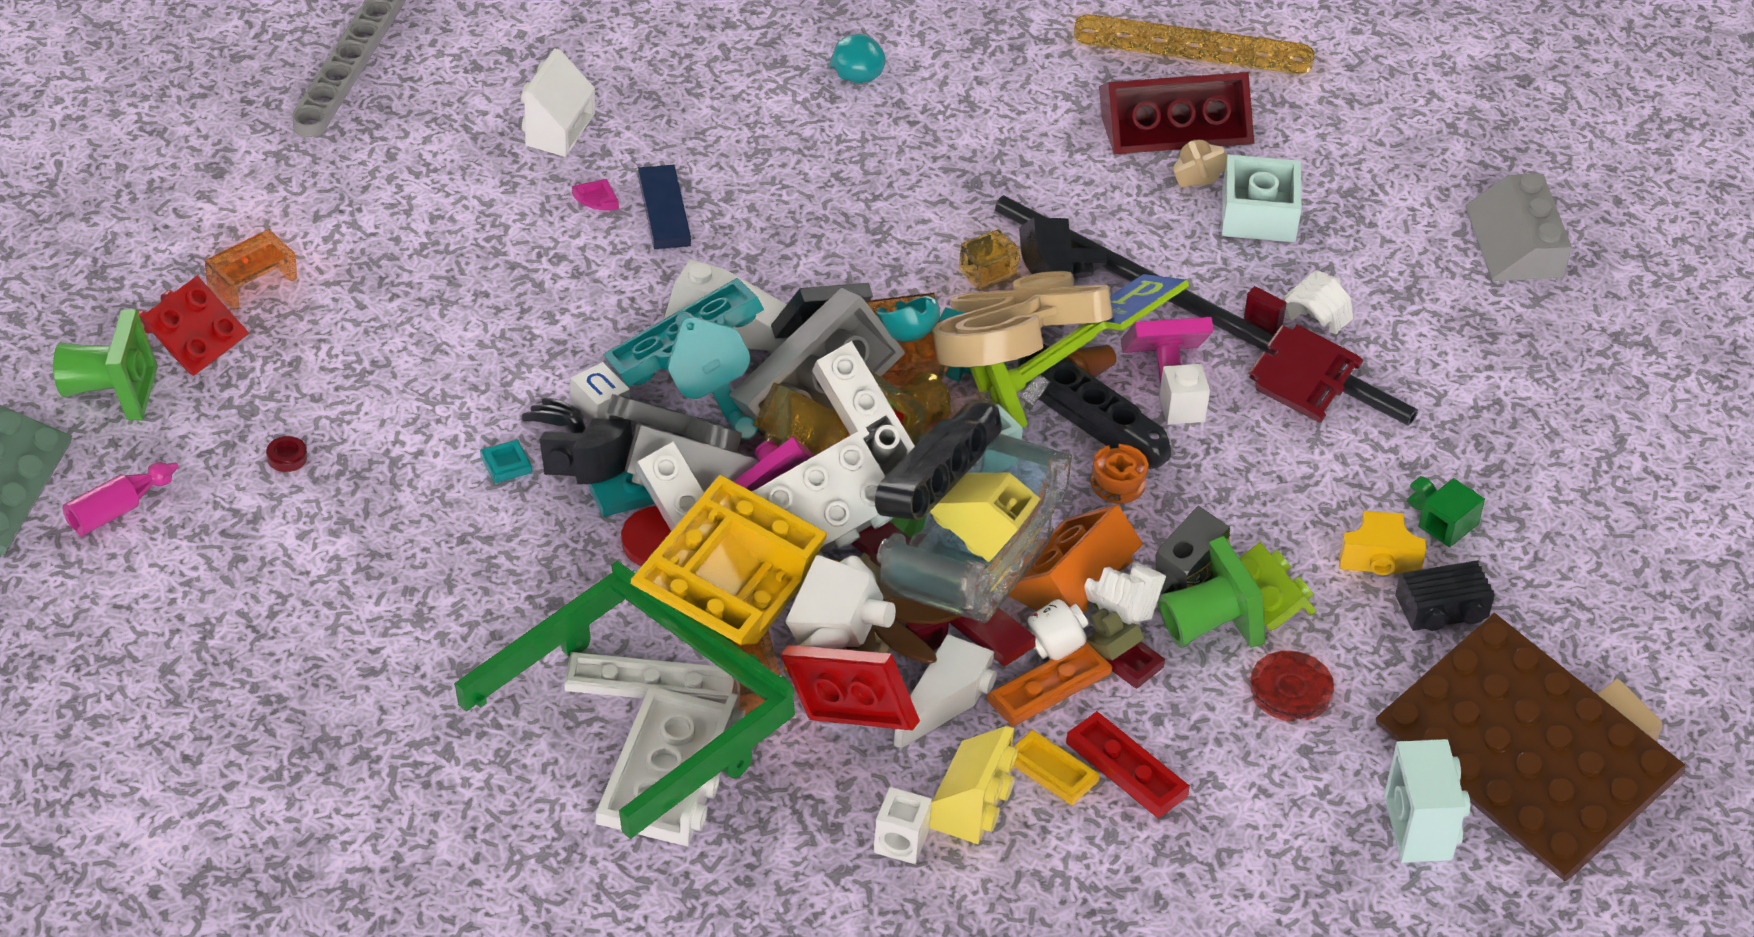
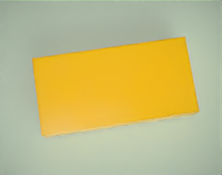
[1013,729,1100,806]

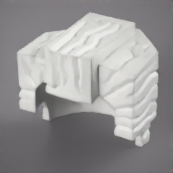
[1282,270,1353,334]
[1084,563,1166,625]

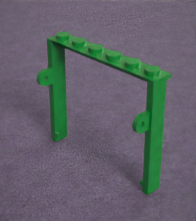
[454,560,795,839]

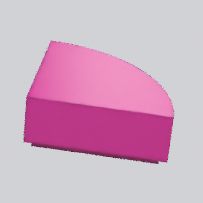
[572,179,619,210]

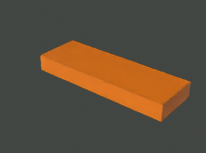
[987,641,1112,727]

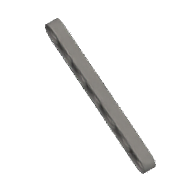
[292,0,406,137]

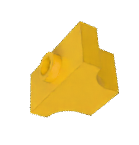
[1339,511,1426,575]

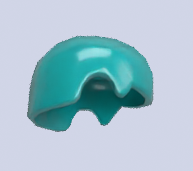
[830,33,886,83]
[876,296,940,342]

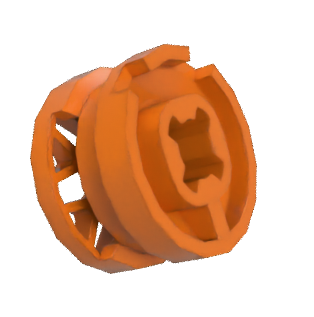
[1090,444,1149,504]

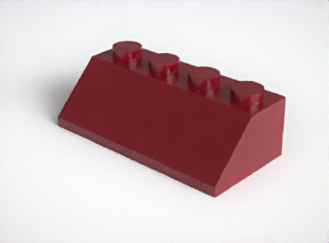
[1099,72,1255,154]

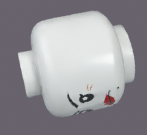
[1027,599,1089,660]

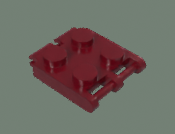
[1248,324,1363,423]

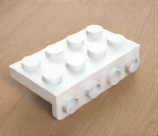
[596,686,745,847]

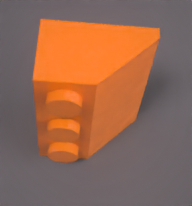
[997,504,1143,613]

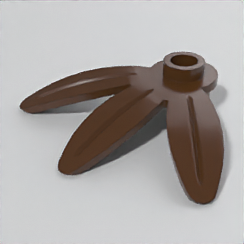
[847,598,964,663]

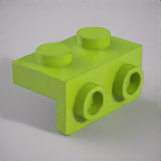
[1239,541,1317,631]

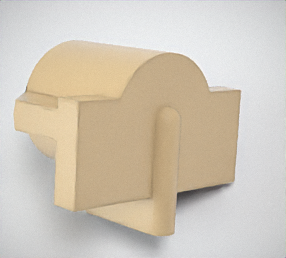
[1172,140,1227,187]

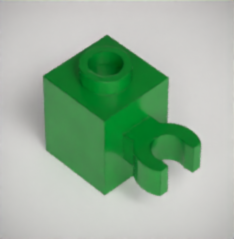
[1407,476,1485,548]

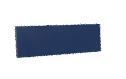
[638,164,691,249]

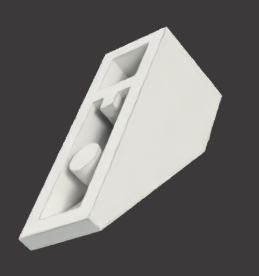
[894,634,997,749]

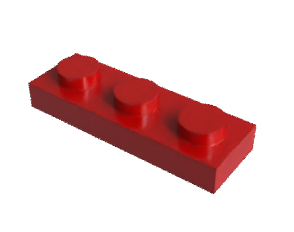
[1066,711,1190,819]

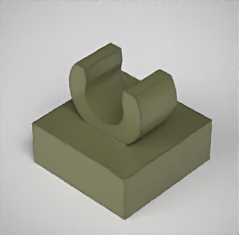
[1086,609,1145,660]

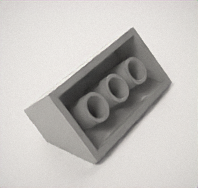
[729,288,906,448]

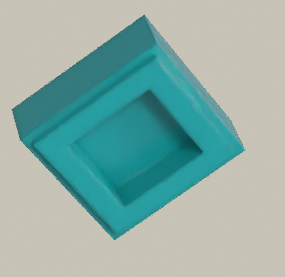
[480,439,532,484]

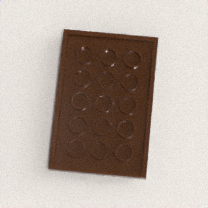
[1376,612,1685,882]

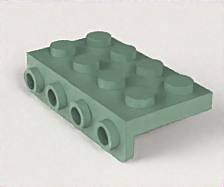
[0,405,72,556]

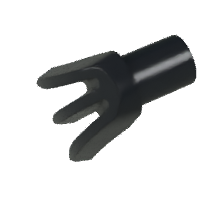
[522,398,586,433]

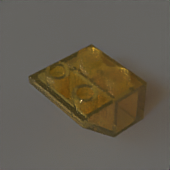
[753,382,851,455]

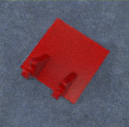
[138,275,249,376]

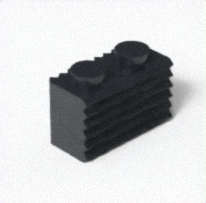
[1395,560,1495,631]

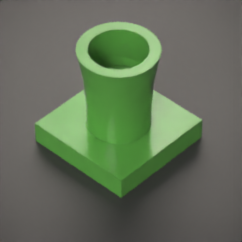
[53,309,158,421]
[1157,536,1266,648]

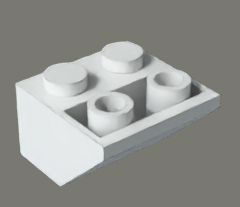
[521,48,595,157]

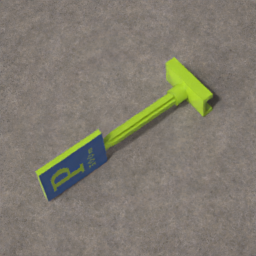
[970,274,1189,428]

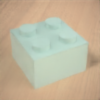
[1222,154,1302,243]
[1384,739,1470,863]

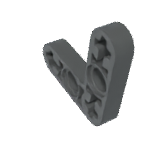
[607,393,742,452]

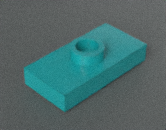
[589,472,655,517]

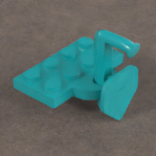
[603,278,764,440]

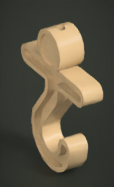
[932,271,1113,367]

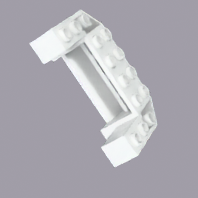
[636,341,915,557]

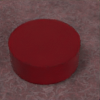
[266,436,307,472]

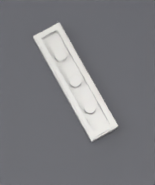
[564,652,737,704]

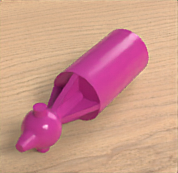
[62,462,179,537]

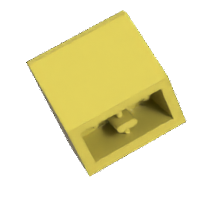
[930,472,1041,562]
[929,726,1018,844]

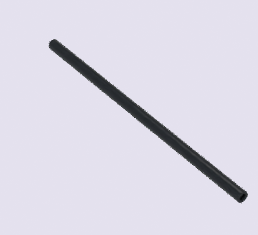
[995,195,1418,426]

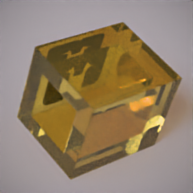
[959,229,1020,291]

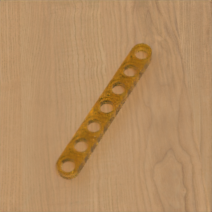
[1073,14,1315,74]

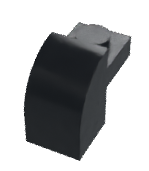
[1019,217,1107,278]
[539,418,633,484]

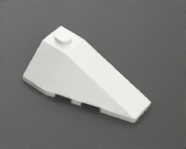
[664,259,789,354]

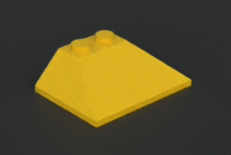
[631,475,827,645]

